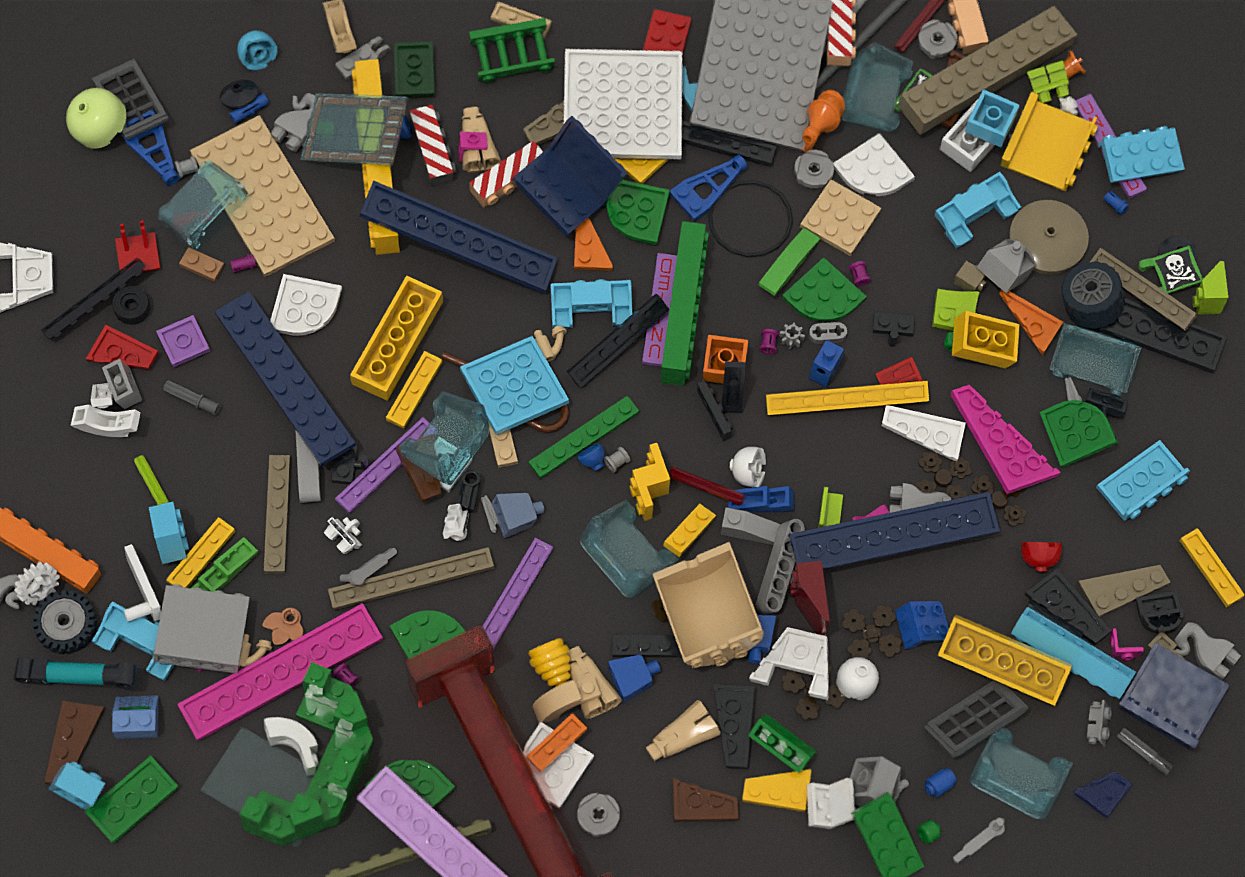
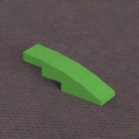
[758,228,820,296]
[190,537,258,592]

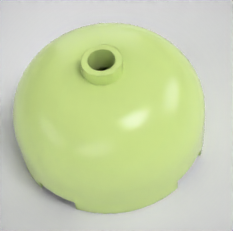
[66,88,126,149]

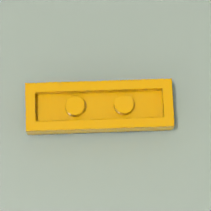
[663,504,716,557]

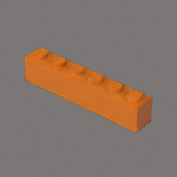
[0,508,101,595]

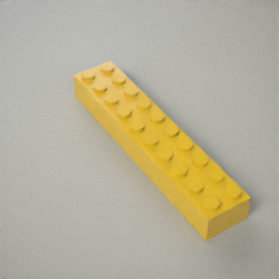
[352,59,400,255]

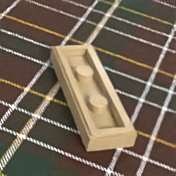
[491,2,551,40]

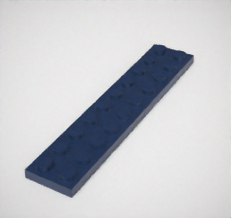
[359,180,557,294]
[215,291,356,467]
[789,492,1000,570]

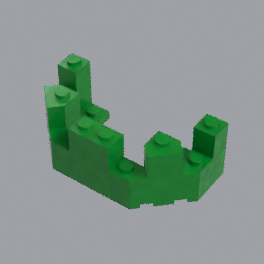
[240,662,374,847]

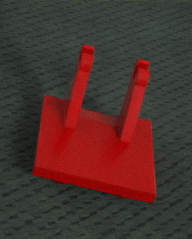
[115,220,160,272]

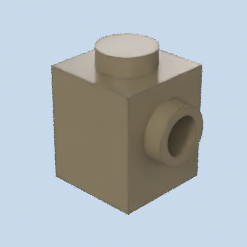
[953,261,987,292]

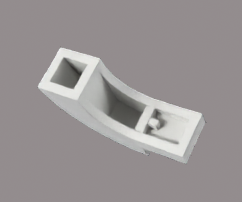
[71,405,140,437]
[264,717,318,776]

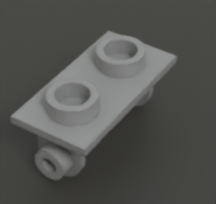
[1087,700,1112,747]

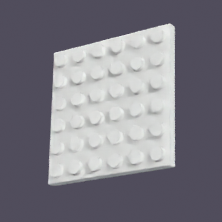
[564,49,682,159]

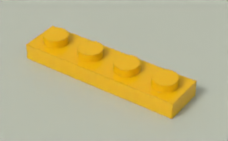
[386,351,443,429]
[166,517,235,588]
[1179,528,1245,608]

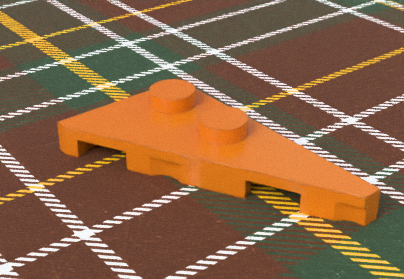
[574,218,613,271]
[999,289,1063,354]

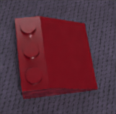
[789,561,830,636]

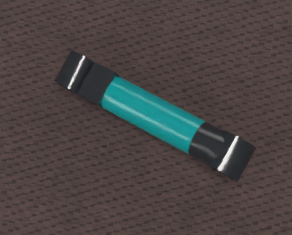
[14,657,138,689]

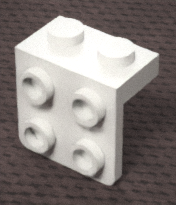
[807,778,855,829]

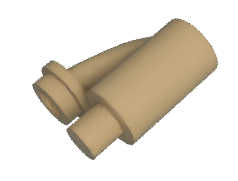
[534,325,567,362]
[239,634,272,669]

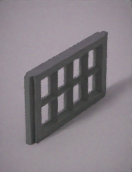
[92,59,169,140]
[924,680,1028,757]

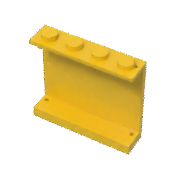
[1000,92,1098,192]

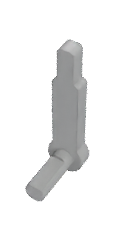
[340,548,397,585]
[953,818,1005,864]

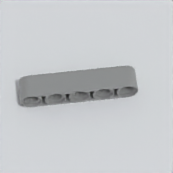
[296,431,321,503]
[756,519,805,615]

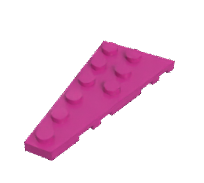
[950,385,1061,494]

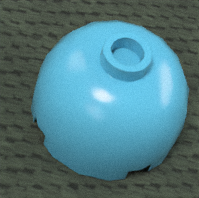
[237,30,277,70]

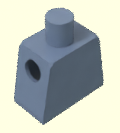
[492,493,544,538]

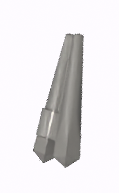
[1065,377,1082,401]
[481,495,501,533]

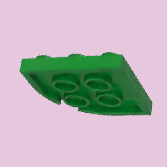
[607,180,670,245]
[782,258,867,322]
[1040,400,1118,468]
[390,610,475,680]
[365,760,455,809]

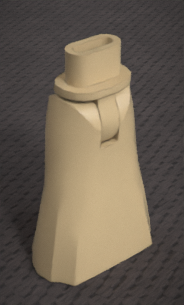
[462,107,501,172]
[568,646,622,719]
[646,700,721,761]

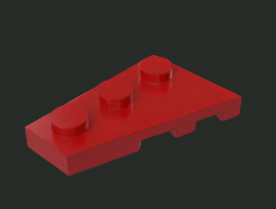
[86,325,159,370]

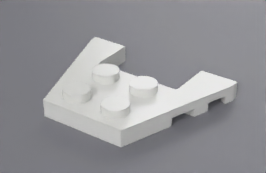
[0,243,54,312]
[749,627,829,700]

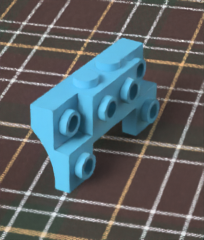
[934,172,1021,249]
[551,279,632,328]
[92,602,175,681]

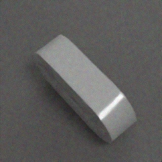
[809,322,847,344]

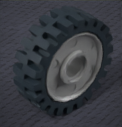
[32,590,97,654]

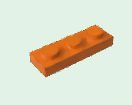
[526,713,587,773]

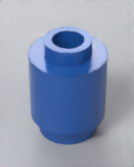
[924,768,957,798]

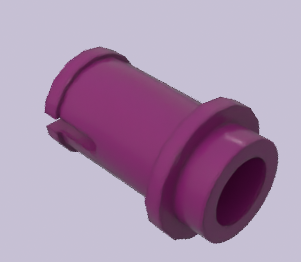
[230,254,257,273]

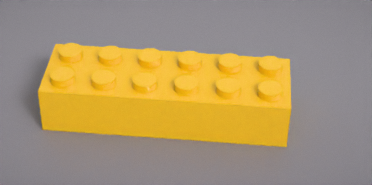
[350,276,443,401]
[938,615,1072,706]

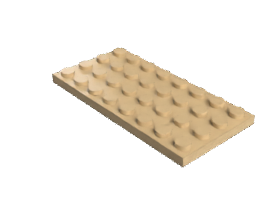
[190,115,335,277]

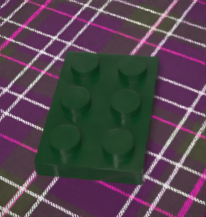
[394,41,435,98]

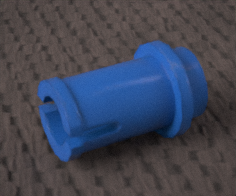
[1103,190,1129,215]

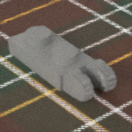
[335,37,390,81]

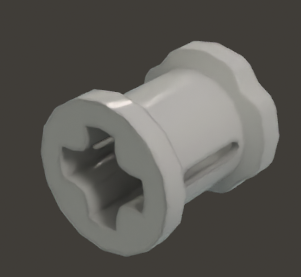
[175,156,199,178]
[604,447,631,473]

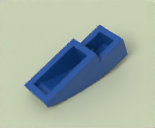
[728,486,794,513]

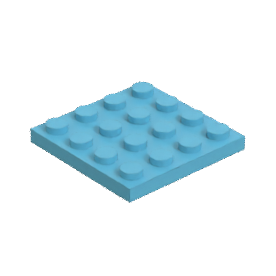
[460,336,569,435]

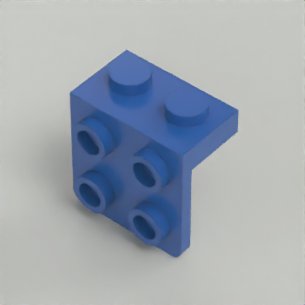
[895,601,949,649]

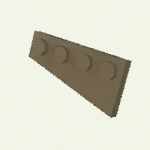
[523,101,564,145]
[1077,565,1170,617]

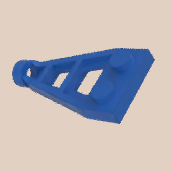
[120,110,180,186]
[669,155,747,222]

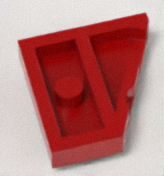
[875,357,923,385]

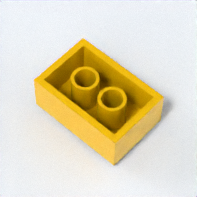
[952,311,1019,369]

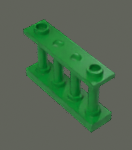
[469,18,555,83]

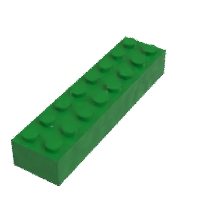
[660,221,709,386]

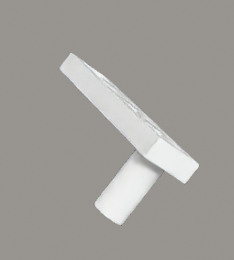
[123,544,161,622]

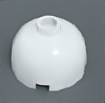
[730,446,766,487]
[836,657,879,700]

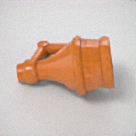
[802,90,845,153]

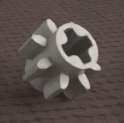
[779,323,805,349]

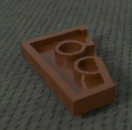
[396,435,441,503]
[673,778,738,822]

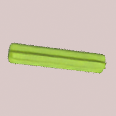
[134,455,169,505]

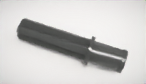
[163,380,221,415]
[1117,728,1175,776]

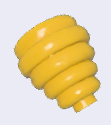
[528,638,571,687]

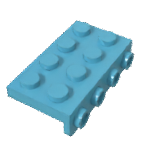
[1098,126,1184,183]
[1096,440,1190,522]

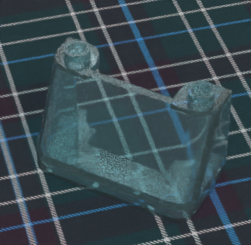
[840,42,913,132]
[158,161,248,250]
[1049,322,1142,396]
[400,391,490,485]
[580,500,679,598]
[970,727,1073,819]

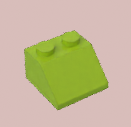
[1192,261,1229,315]

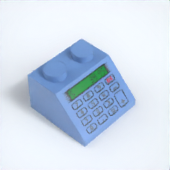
[112,696,159,739]

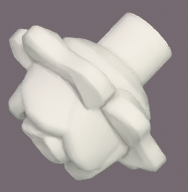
[1059,97,1078,115]

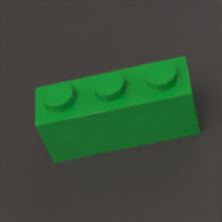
[748,714,817,773]

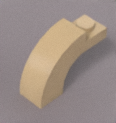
[323,0,356,53]
[532,676,601,724]

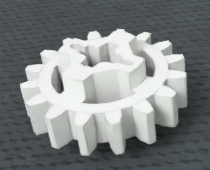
[14,562,60,605]

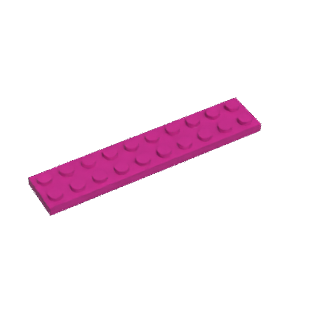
[177,603,383,741]

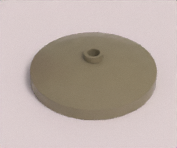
[1009,200,1089,275]

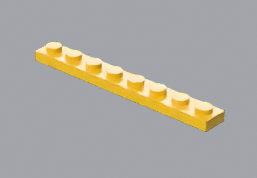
[766,381,929,415]

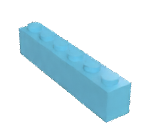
[1011,607,1136,699]

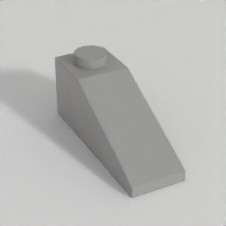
[721,508,781,545]

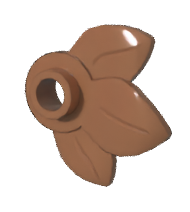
[262,608,303,646]

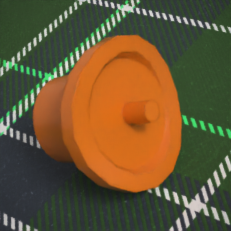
[1064,51,1086,79]

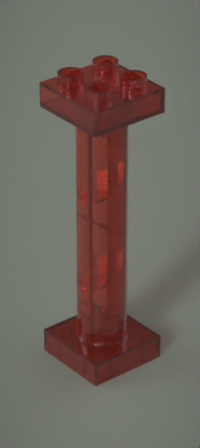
[405,624,613,877]

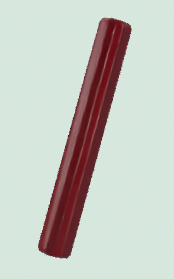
[895,0,945,52]
[669,467,745,505]

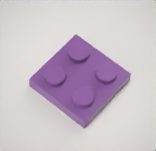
[156,315,210,367]

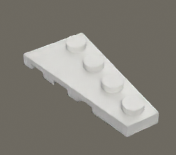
[882,405,965,462]

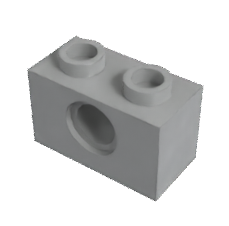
[102,359,142,409]

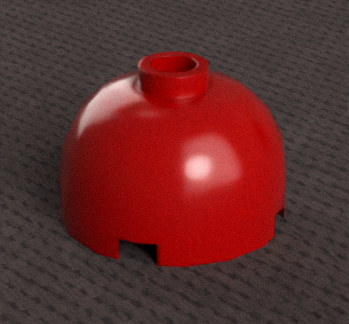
[1021,542,1062,571]

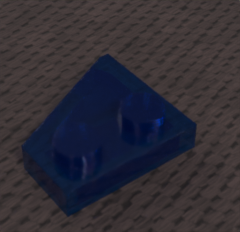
[1073,771,1132,818]

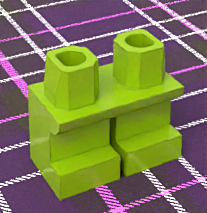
[1027,61,1069,103]

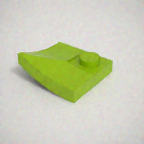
[932,289,979,331]

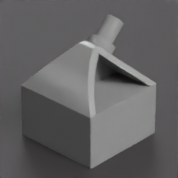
[977,239,1037,293]
[850,756,909,807]

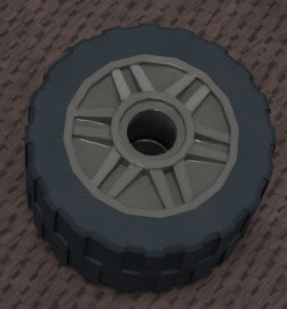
[1061,261,1125,329]

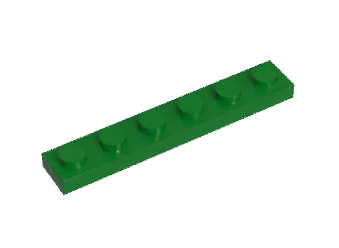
[529,396,639,480]

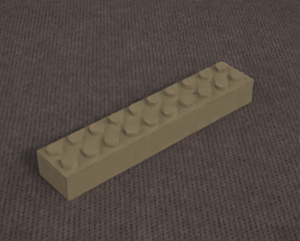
[897,6,1077,135]

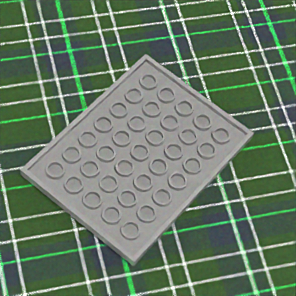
[689,0,833,151]

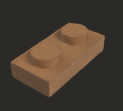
[179,247,224,282]

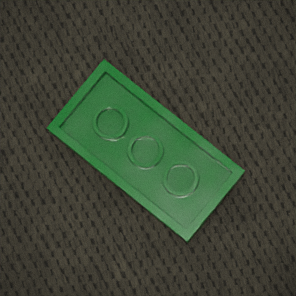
[85,756,179,844]
[851,792,924,877]

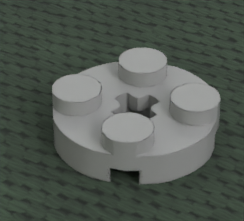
[918,20,957,59]
[794,150,834,188]
[577,793,620,837]

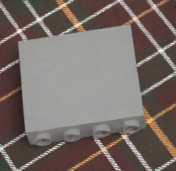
[154,584,250,674]

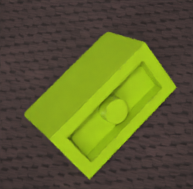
[818,487,843,528]

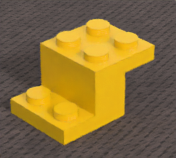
[629,443,670,521]

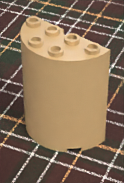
[653,542,763,668]

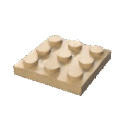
[800,180,881,256]

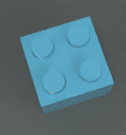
[965,89,1019,147]
[149,502,189,564]
[49,762,105,810]

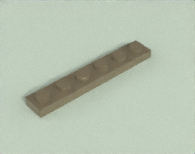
[1090,248,1197,331]
[264,455,290,574]

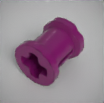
[849,261,871,287]
[759,329,779,354]
[332,663,360,688]

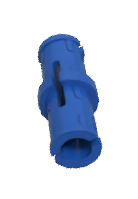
[229,93,269,123]

